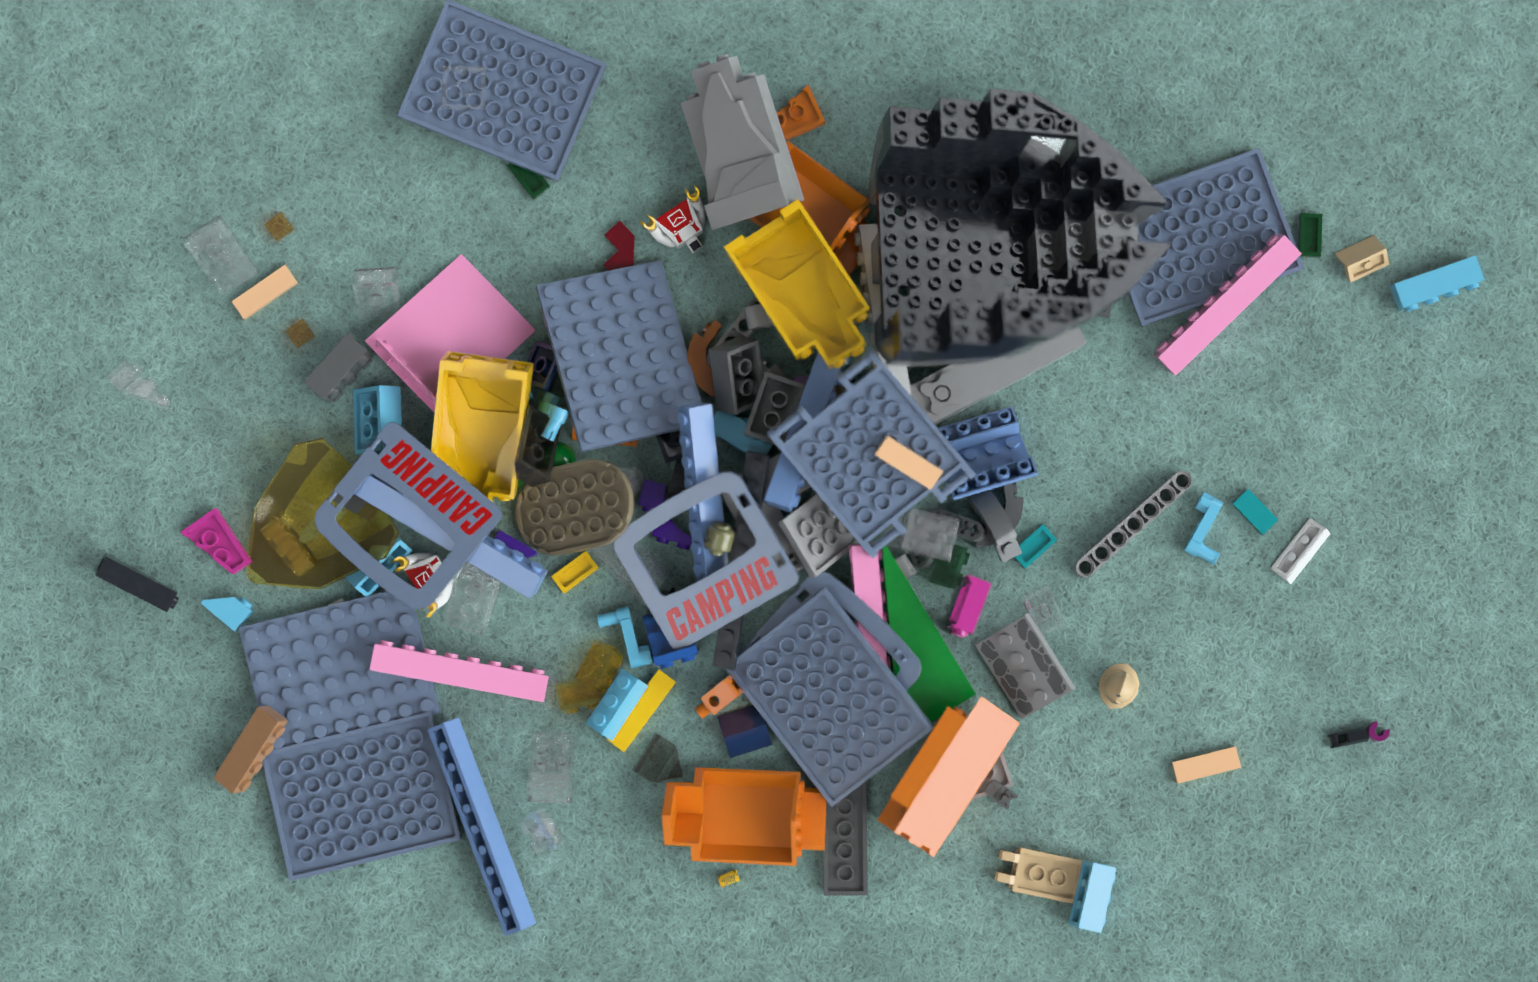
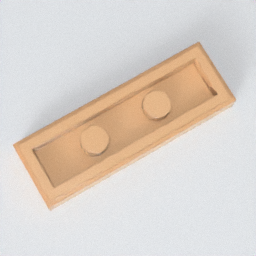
[231,265,298,320]
[875,435,943,490]
[1171,746,1241,784]

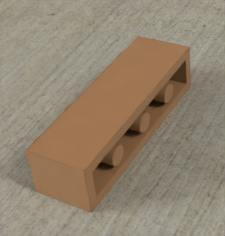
[214,705,288,794]

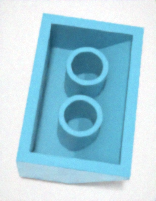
[353,385,402,454]

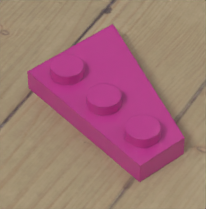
[180,508,252,574]

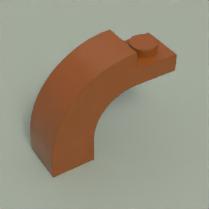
[688,320,722,400]

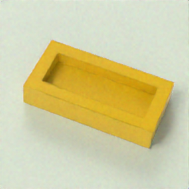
[551,551,599,594]

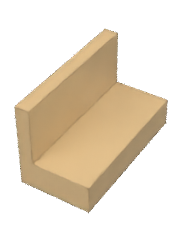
[1335,235,1389,283]

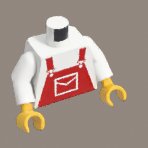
[640,185,706,254]
[391,552,455,618]

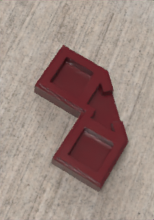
[603,221,635,271]

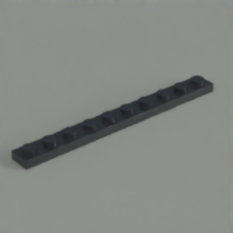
[713,451,770,670]

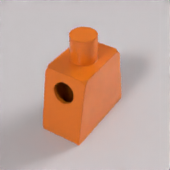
[695,675,743,718]

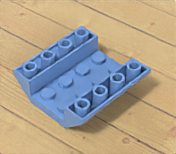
[938,406,1038,500]

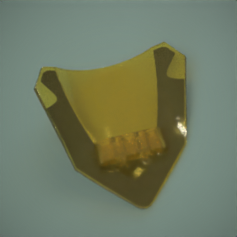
[248,437,400,589]

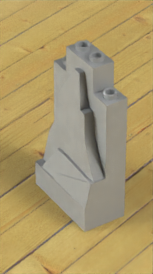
[681,54,805,230]

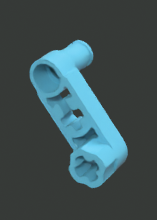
[536,392,569,442]
[1184,492,1223,565]
[597,606,653,668]

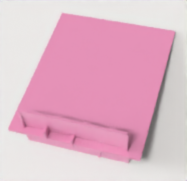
[365,254,536,413]

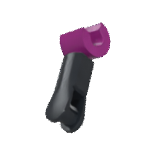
[1327,721,1390,749]

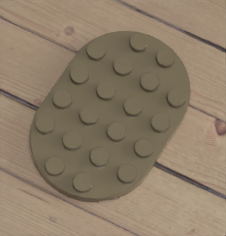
[516,459,634,555]

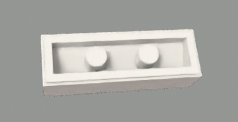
[1270,518,1330,584]

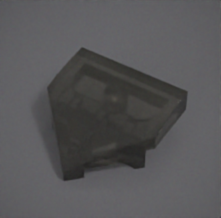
[632,733,683,783]

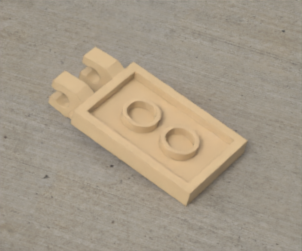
[994,847,1083,904]

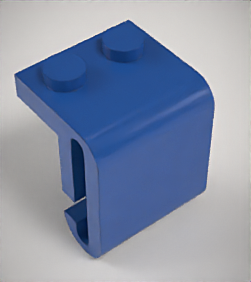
[642,614,699,669]

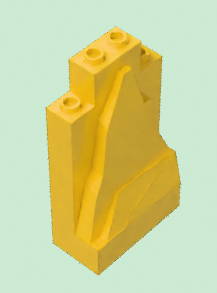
[724,199,871,370]
[431,351,534,503]

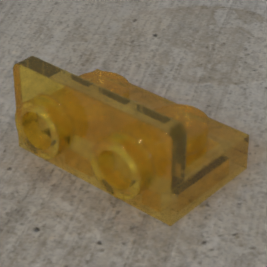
[556,676,603,715]

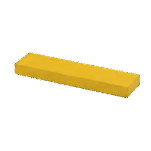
[607,669,676,752]

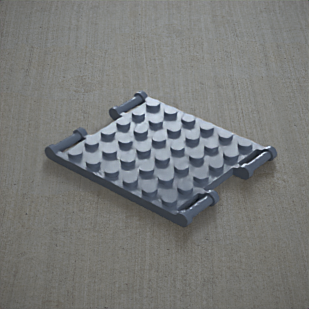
[767,348,976,558]

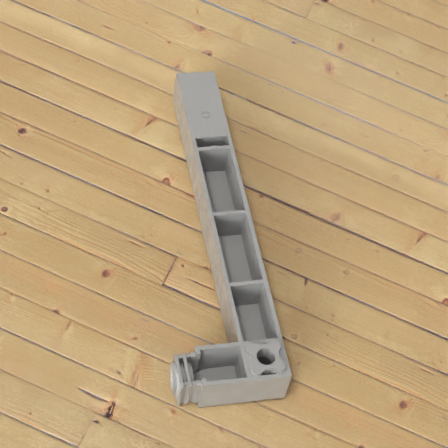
[721,326,1087,572]

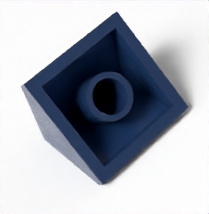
[527,341,559,393]
[718,705,772,758]

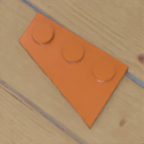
[776,85,826,141]

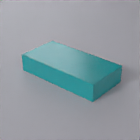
[1232,489,1278,535]
[1014,524,1057,569]

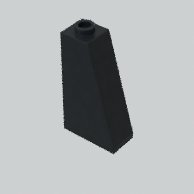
[95,553,179,612]

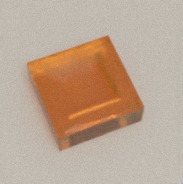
[264,212,295,242]
[285,318,316,349]

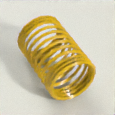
[717,869,740,888]

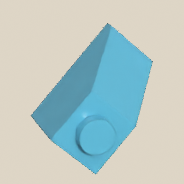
[201,597,255,632]

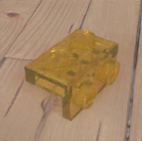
[574,640,624,693]

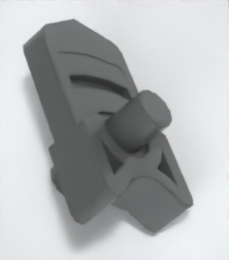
[985,780,1018,809]

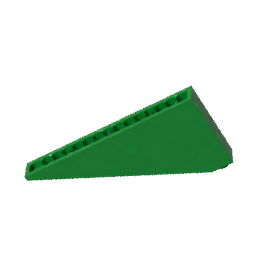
[881,546,976,722]

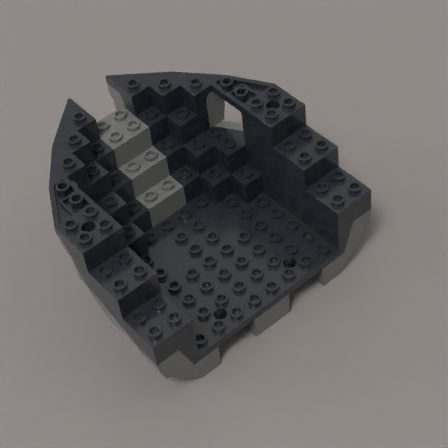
[868,88,1171,366]

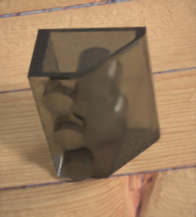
[515,405,561,487]

